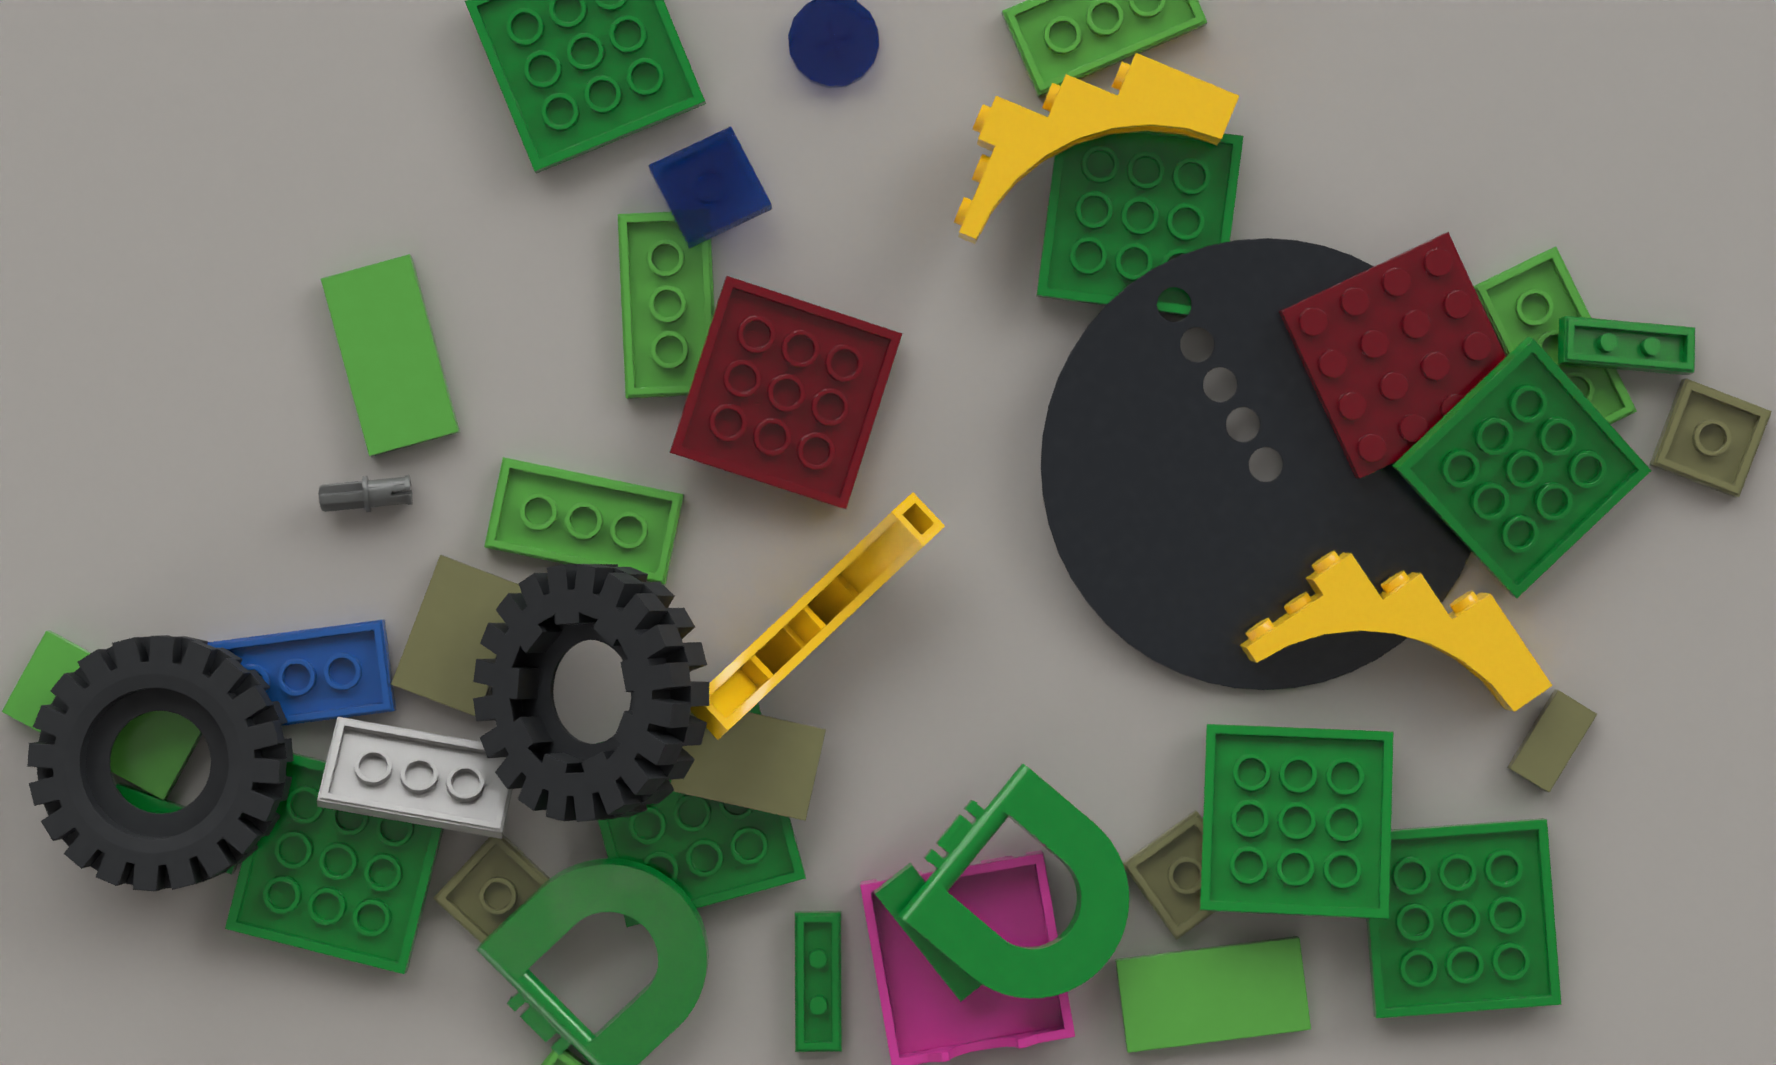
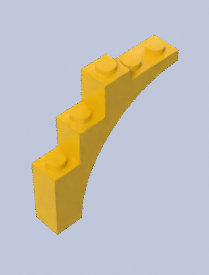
[954,53,1239,244]
[690,492,945,740]
[1240,550,1553,712]

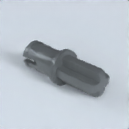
[318,475,413,512]

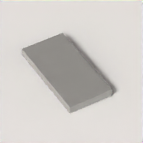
[317,717,513,839]

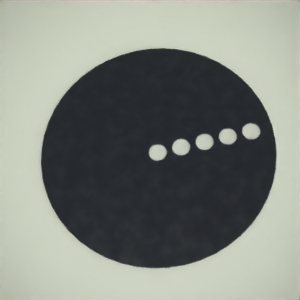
[1041,238,1471,690]

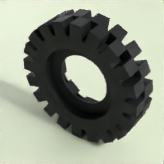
[473,564,709,822]
[27,635,294,891]

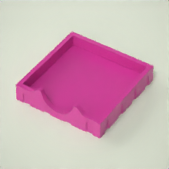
[860,850,1075,1065]

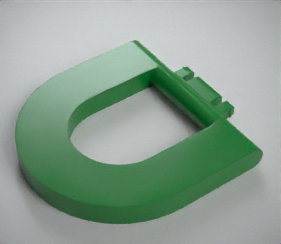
[898,763,1129,999]
[476,858,709,1065]

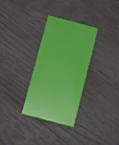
[1002,0,1208,97]
[617,210,715,399]
[1474,246,1637,424]
[321,254,460,457]
[484,457,684,585]
[2,630,203,800]
[1115,936,1311,1053]

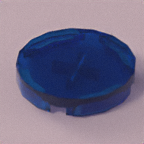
[788,0,879,88]

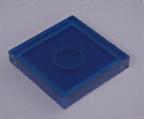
[648,126,772,249]

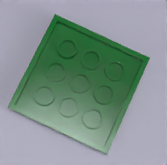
[465,0,706,174]
[1036,131,1244,316]
[1392,337,1652,598]
[595,702,806,927]
[1200,724,1394,920]
[225,753,444,974]
[1366,818,1562,1018]

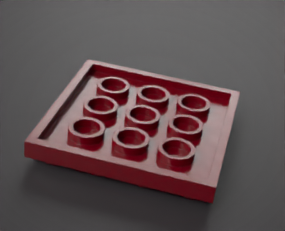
[1279,232,1506,479]
[669,276,903,509]

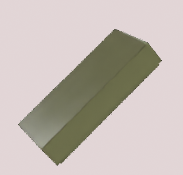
[1507,689,1597,793]

